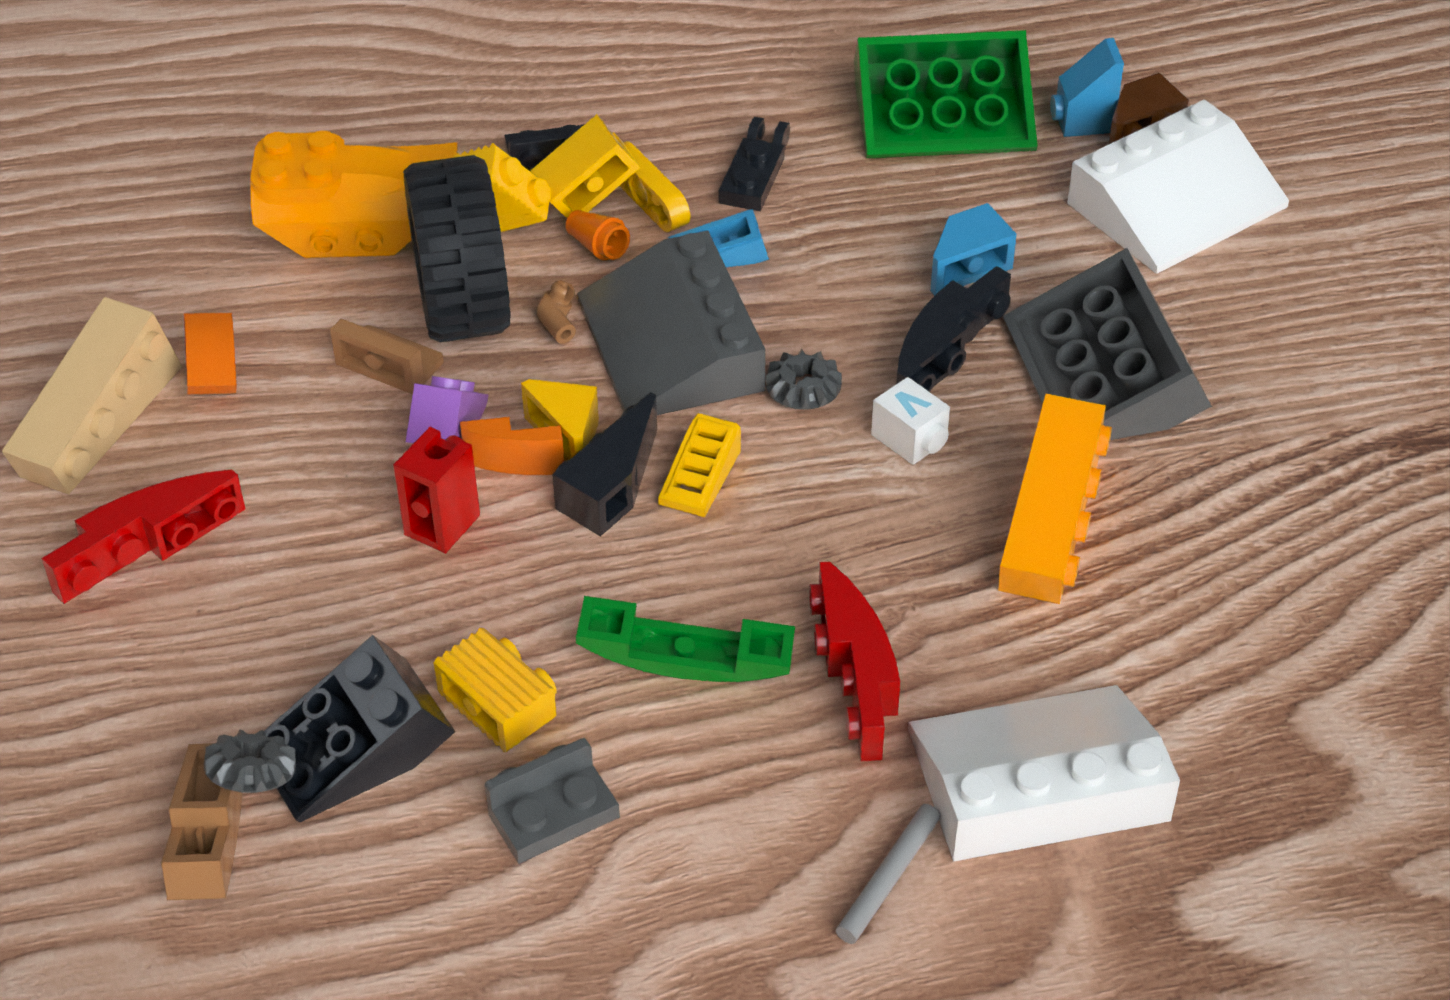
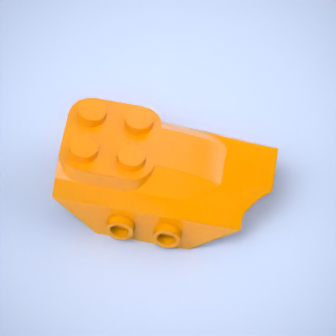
[250,130,458,258]

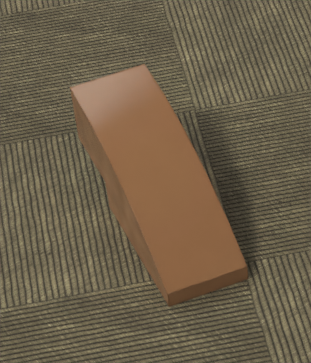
[161,743,242,900]

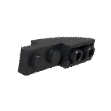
[896,266,1011,392]

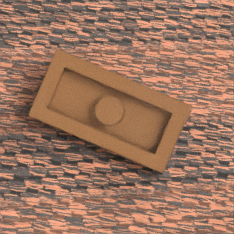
[330,318,444,394]

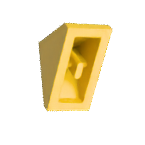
[521,379,599,461]

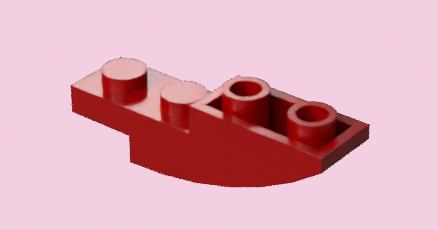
[41,469,246,604]
[809,562,901,762]

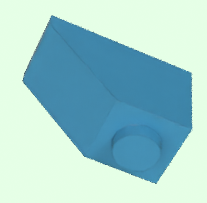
[1050,38,1124,137]
[930,203,1017,296]

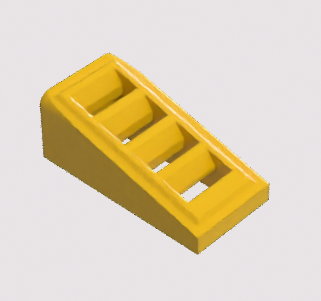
[658,413,741,517]

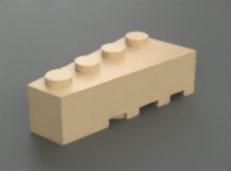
[2,297,183,495]

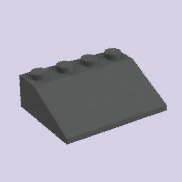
[577,230,765,415]
[1003,248,1212,440]

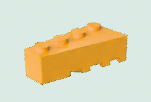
[998,394,1112,604]

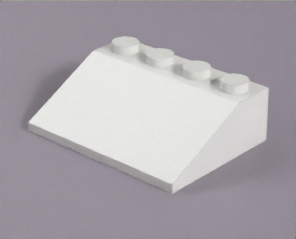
[1067,99,1289,274]
[908,685,1180,862]

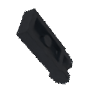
[719,117,791,211]

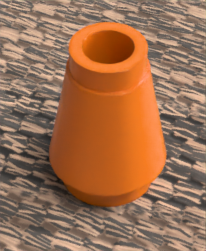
[565,210,630,260]

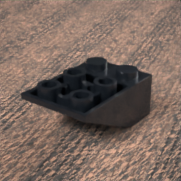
[264,635,456,822]

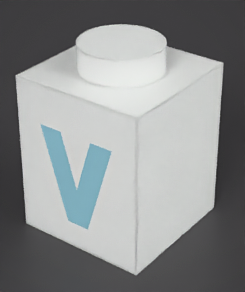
[871,377,950,465]

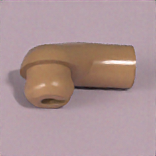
[536,280,576,344]

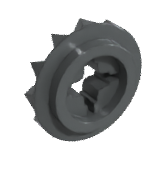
[765,349,842,410]
[204,730,296,793]

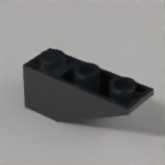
[552,392,658,537]

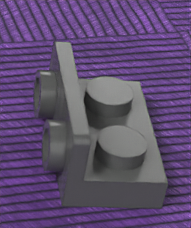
[485,738,620,864]

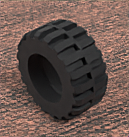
[403,155,511,342]

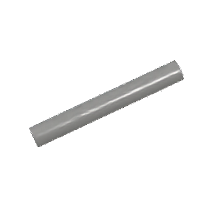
[836,804,941,944]

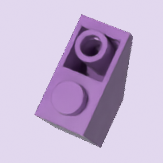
[406,376,489,443]

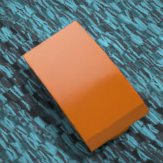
[184,313,237,394]
[460,417,564,475]

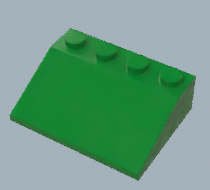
[854,30,1038,159]

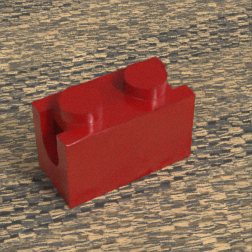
[393,427,480,554]

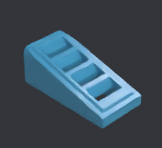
[668,209,769,267]

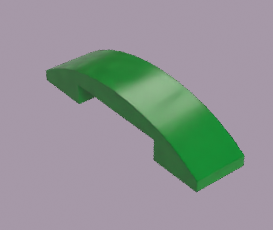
[576,596,795,682]

